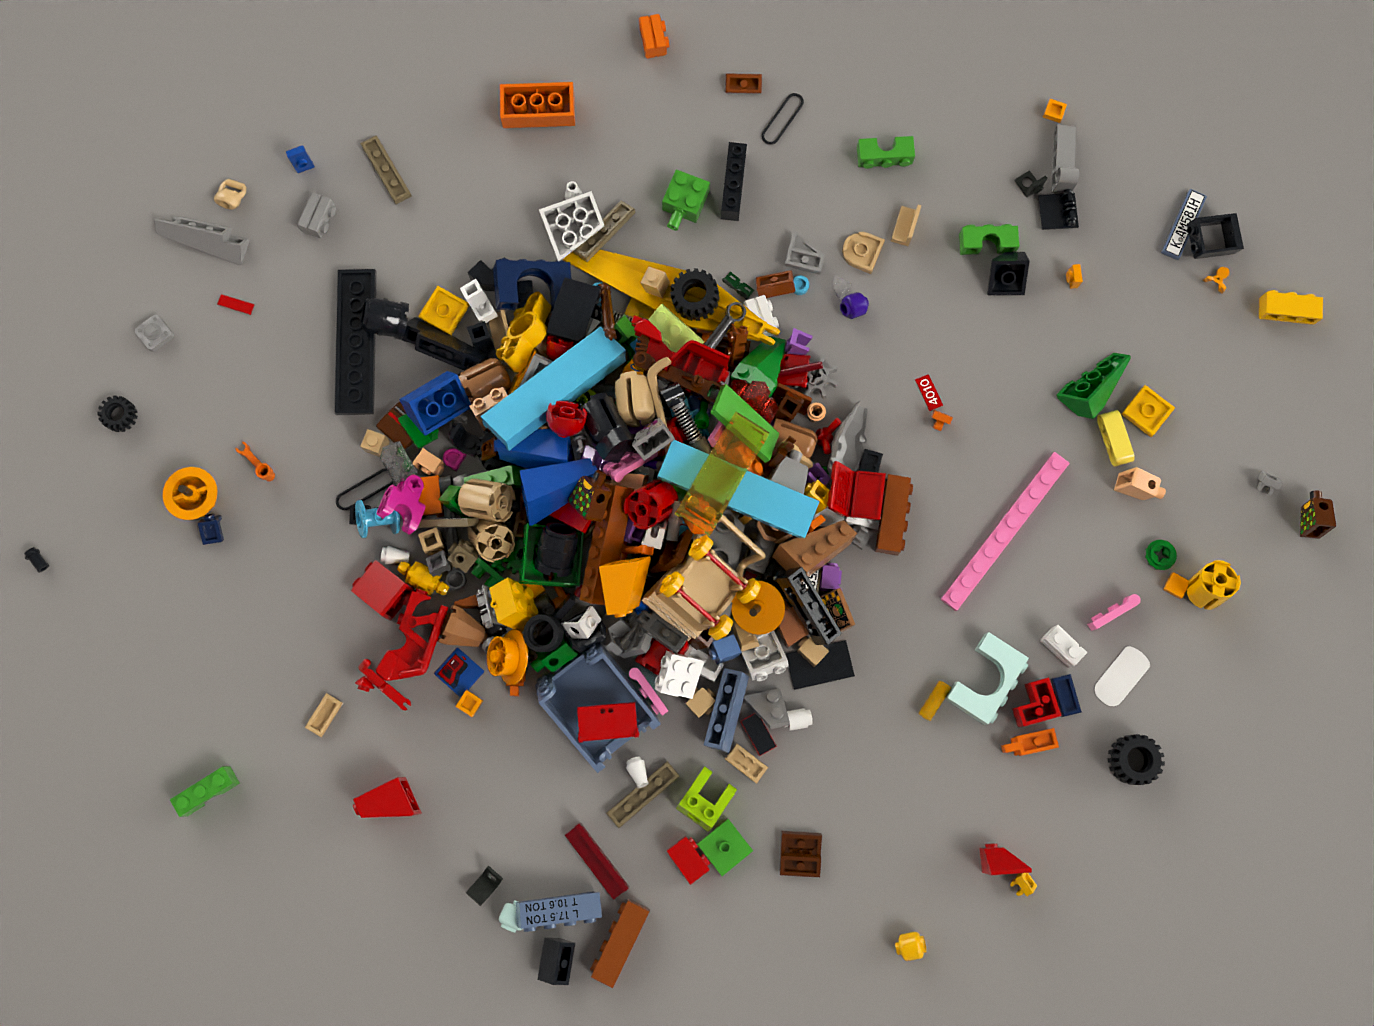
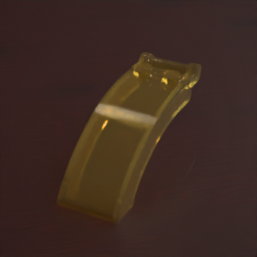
[674,412,769,536]

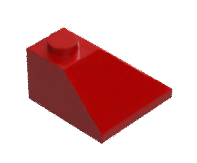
[980,843,1032,875]

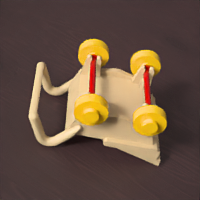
[641,513,766,641]

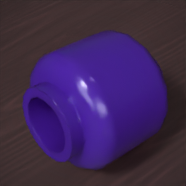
[840,292,869,319]

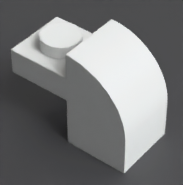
[460,279,498,323]

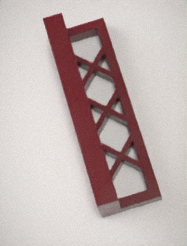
[565,822,630,900]

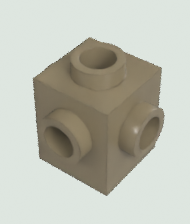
[447,538,479,573]

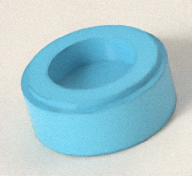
[794,275,809,295]

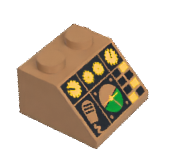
[820,588,855,632]

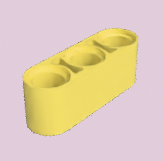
[1097,410,1135,466]

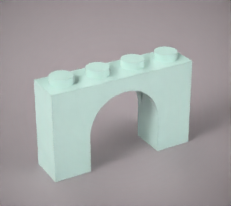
[945,632,1029,725]

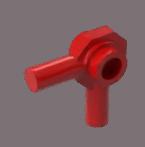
[815,418,842,454]

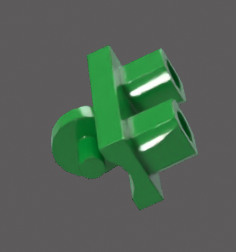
[471,557,505,587]

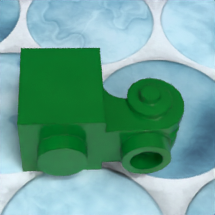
[438,485,472,518]

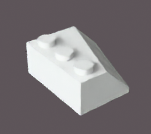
[539,191,604,262]

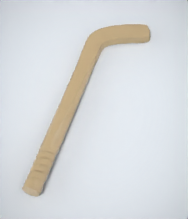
[647,357,672,455]

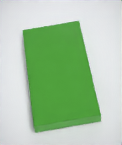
[711,384,779,463]

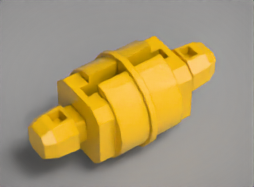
[397,561,450,596]

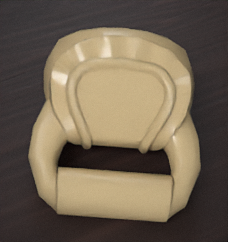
[214,179,247,210]

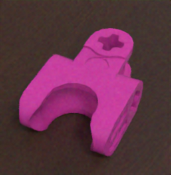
[376,475,426,535]

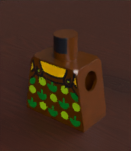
[568,470,611,522]
[1300,490,1336,539]

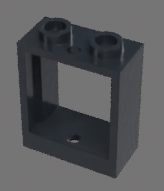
[1187,213,1244,259]

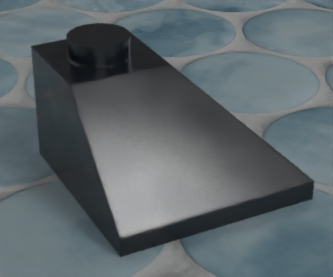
[987,252,1030,295]

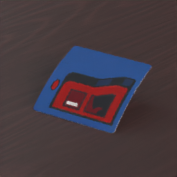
[434,648,484,697]

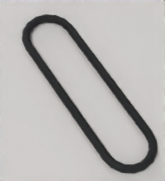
[762,93,804,144]
[336,468,396,510]

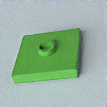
[697,819,753,876]

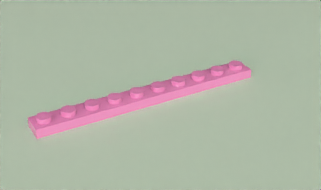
[940,452,1070,611]

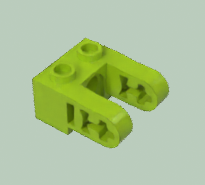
[676,766,737,832]

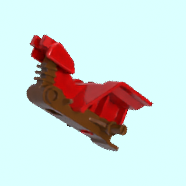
[631,315,730,406]

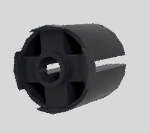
[578,393,628,447]

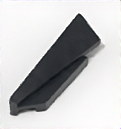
[402,317,488,371]

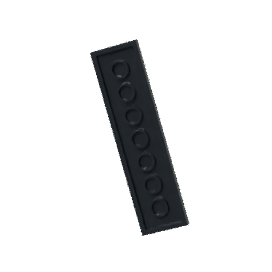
[335,269,377,415]

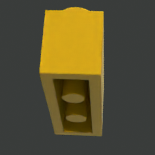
[1259,290,1323,325]

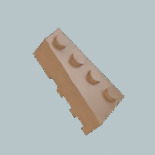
[772,520,857,583]

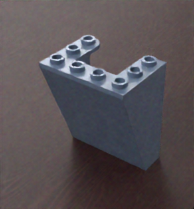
[535,642,661,773]

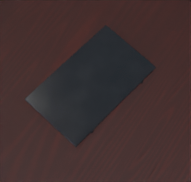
[786,640,855,690]

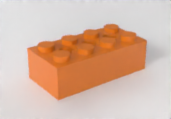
[500,82,575,128]

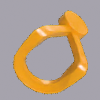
[1203,267,1229,294]

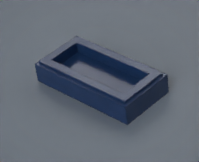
[1050,674,1082,717]

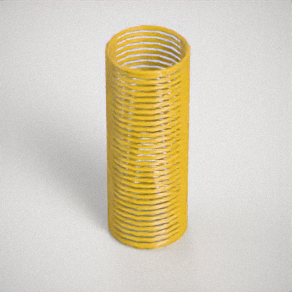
[919,681,951,721]

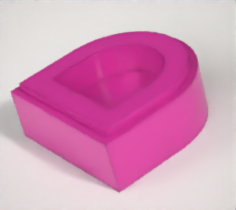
[443,448,466,471]

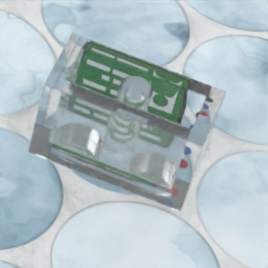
[380,441,417,487]

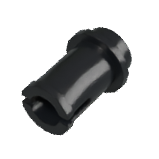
[24,547,49,573]

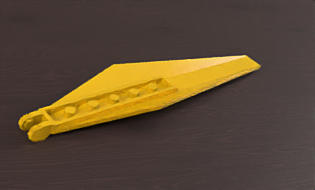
[562,250,780,346]

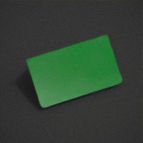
[398,414,439,449]

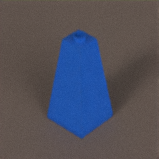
[494,429,573,469]
[520,458,597,526]

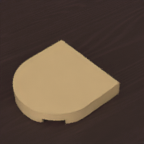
[842,232,885,274]

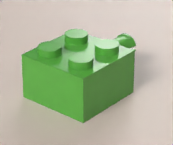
[662,169,710,231]

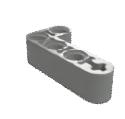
[1051,124,1079,193]

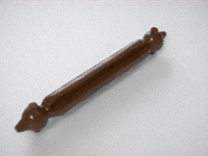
[598,282,617,341]

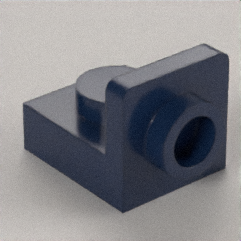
[197,514,224,545]

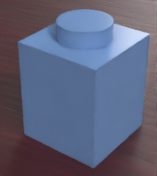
[709,634,741,665]

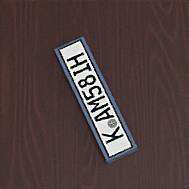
[1161,189,1207,260]

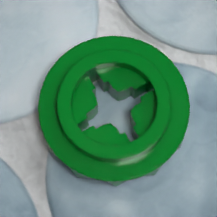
[1145,540,1177,570]

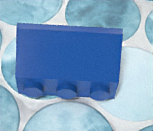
[399,371,471,436]

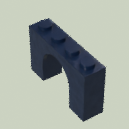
[493,258,572,311]

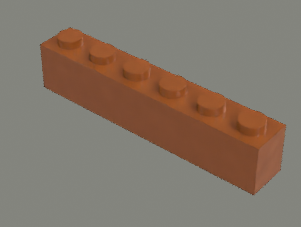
[580,483,634,605]

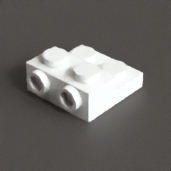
[737,630,789,681]
[654,651,704,699]

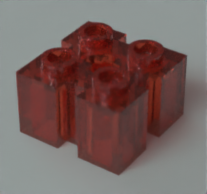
[729,379,779,424]

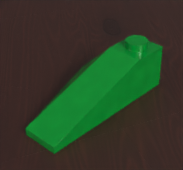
[730,336,786,401]
[1056,353,1131,419]

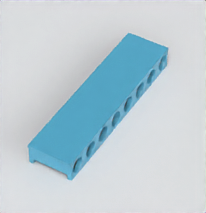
[481,326,626,451]
[657,440,820,539]

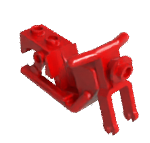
[355,589,449,711]

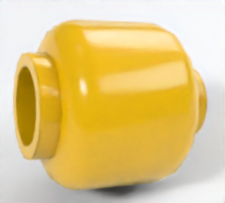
[895,932,927,961]

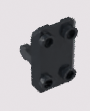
[560,605,606,653]

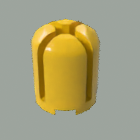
[1186,560,1241,610]

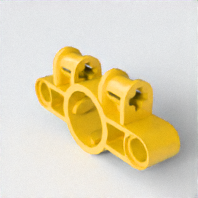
[496,291,552,372]

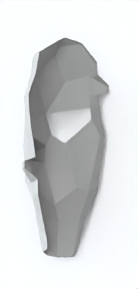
[827,401,867,478]

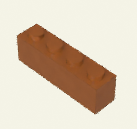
[875,474,913,556]
[590,899,650,988]

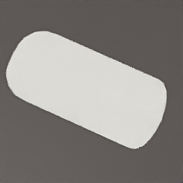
[1095,646,1150,706]

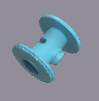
[355,500,400,538]

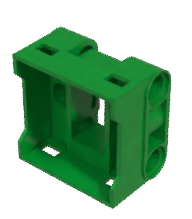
[519,523,584,588]

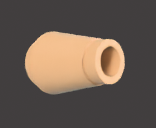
[807,402,826,423]

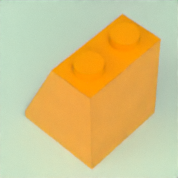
[599,556,651,618]

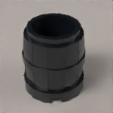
[360,297,409,340]
[534,522,578,577]

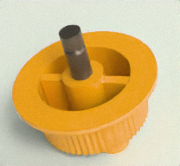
[163,467,218,520]

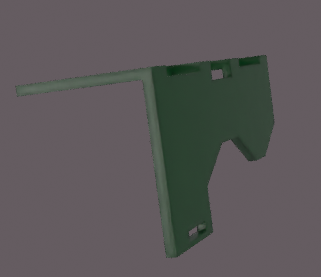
[722,272,755,300]

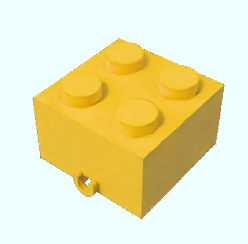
[489,578,538,632]

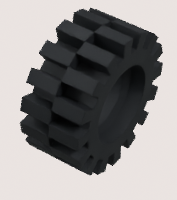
[97,395,138,432]

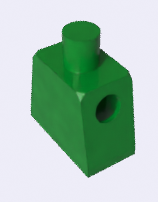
[530,630,578,673]

